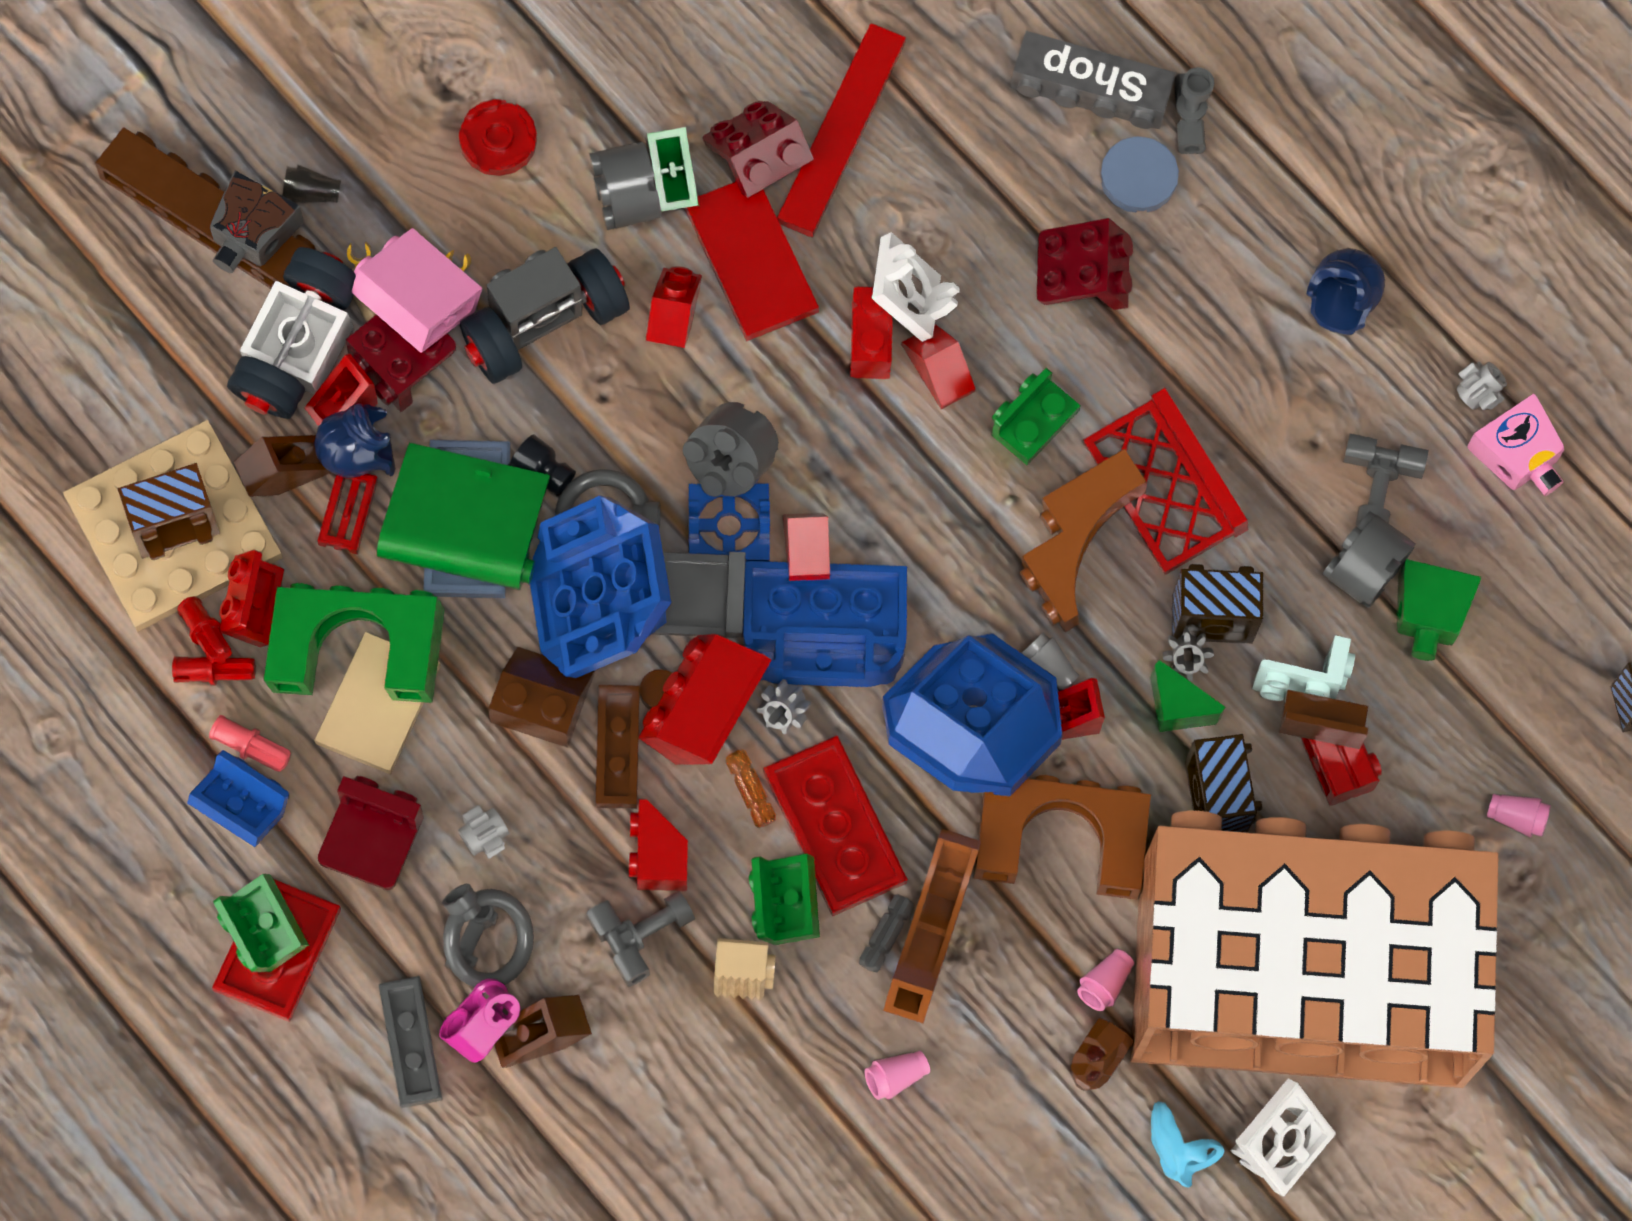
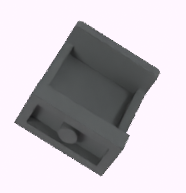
[651,552,746,638]

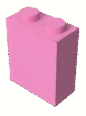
[352,228,482,353]

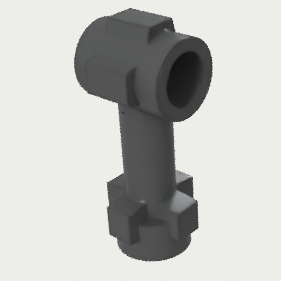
[445,906,499,970]

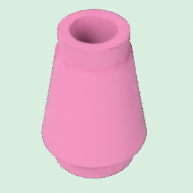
[1487,794,1551,838]
[1077,949,1135,1011]
[864,1050,930,1100]

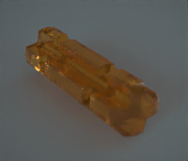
[726,749,776,828]

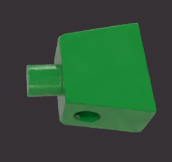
[1397,559,1481,661]

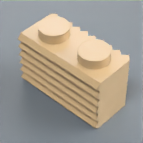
[714,938,776,1001]

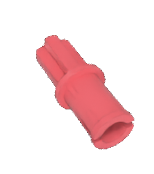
[209,715,291,772]

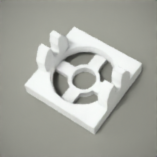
[872,232,960,342]
[1231,1079,1336,1196]

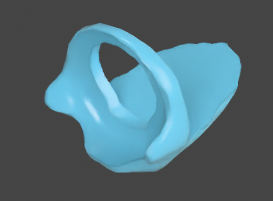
[1151,1101,1225,1188]

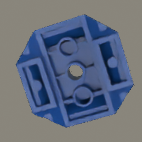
[530,495,672,678]
[882,633,1062,796]

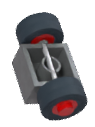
[460,247,630,384]

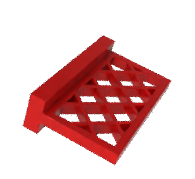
[1083,388,1249,575]

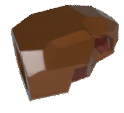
[1071,1017,1134,1091]

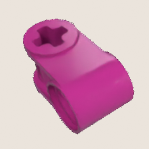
[439,978,520,1063]

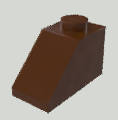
[234,435,331,497]
[494,995,592,1068]

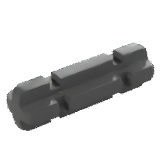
[859,894,914,973]

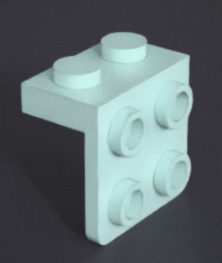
[1252,635,1355,701]

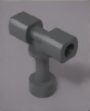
[1174,67,1214,154]
[1344,434,1429,526]
[586,891,695,987]

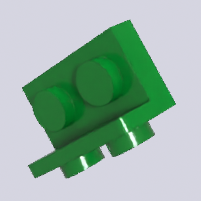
[991,368,1081,466]

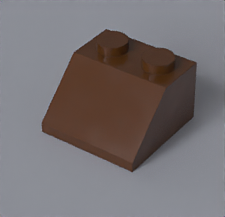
[488,646,595,748]

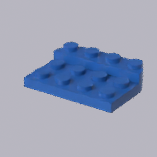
[743,561,907,687]

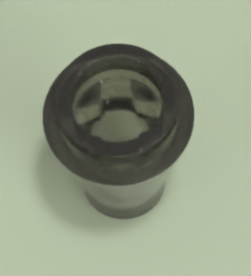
[282,164,341,203]

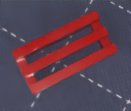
[317,474,378,555]

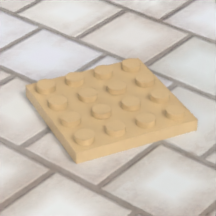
[63,420,282,632]

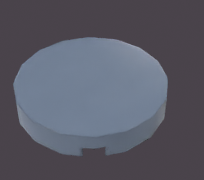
[1100,136,1179,213]

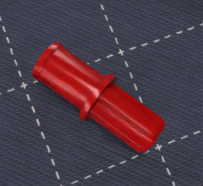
[177,596,232,665]
[172,656,256,686]

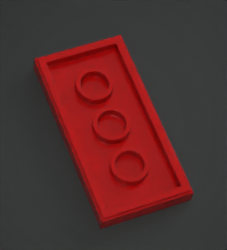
[684,182,819,342]
[763,735,908,917]

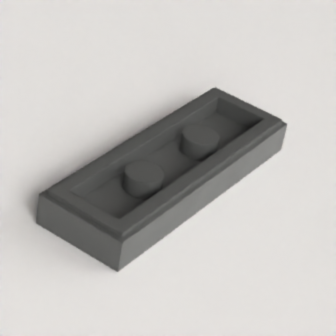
[378,976,442,1108]

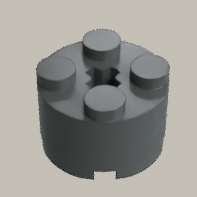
[589,142,662,230]
[683,402,779,497]
[1322,511,1416,608]

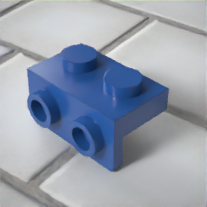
[187,750,289,847]

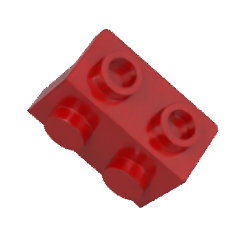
[219,550,284,647]

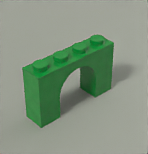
[264,583,445,703]

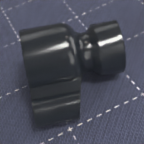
[508,434,576,497]

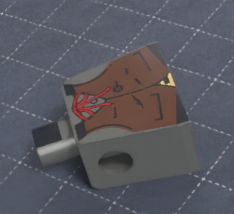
[210,170,304,273]

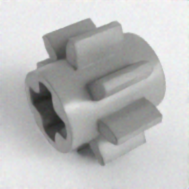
[1457,362,1507,410]
[1163,628,1214,681]
[757,679,811,734]
[458,805,510,859]

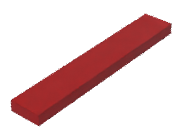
[777,23,906,238]

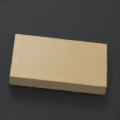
[315,632,441,775]

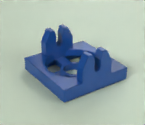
[689,484,770,562]

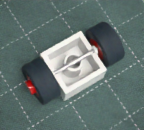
[227,247,356,419]

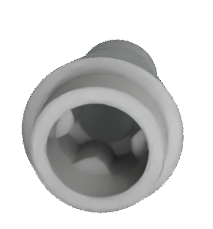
[1022,633,1080,691]

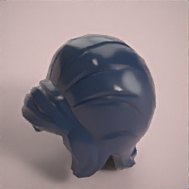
[1306,248,1385,335]
[314,403,396,478]

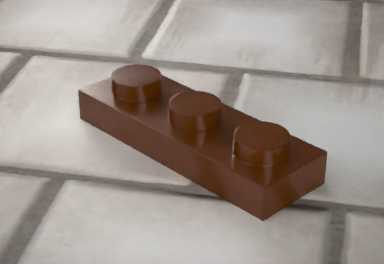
[595,685,640,809]

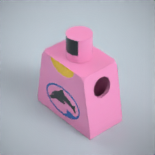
[1467,394,1564,496]

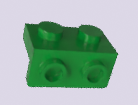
[749,853,820,945]
[213,874,309,972]

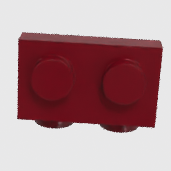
[702,101,814,197]
[1037,218,1133,310]
[345,314,456,412]
[317,776,424,890]

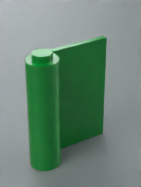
[377,442,550,590]

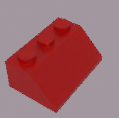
[638,634,771,765]

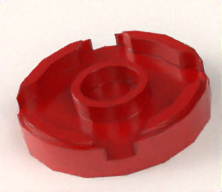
[459,99,537,176]

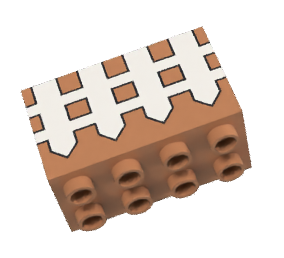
[1131,811,1499,1088]

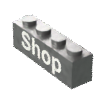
[1010,31,1176,130]

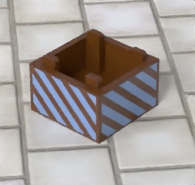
[117,463,220,560]

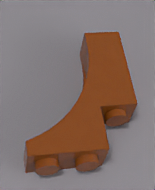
[1020,449,1146,632]
[883,829,981,1023]

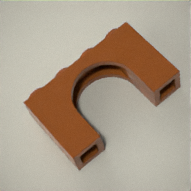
[973,775,1151,900]

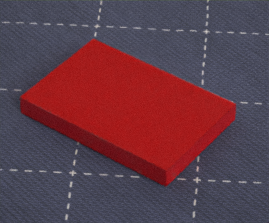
[212,879,341,1022]

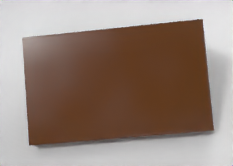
[1279,690,1369,749]

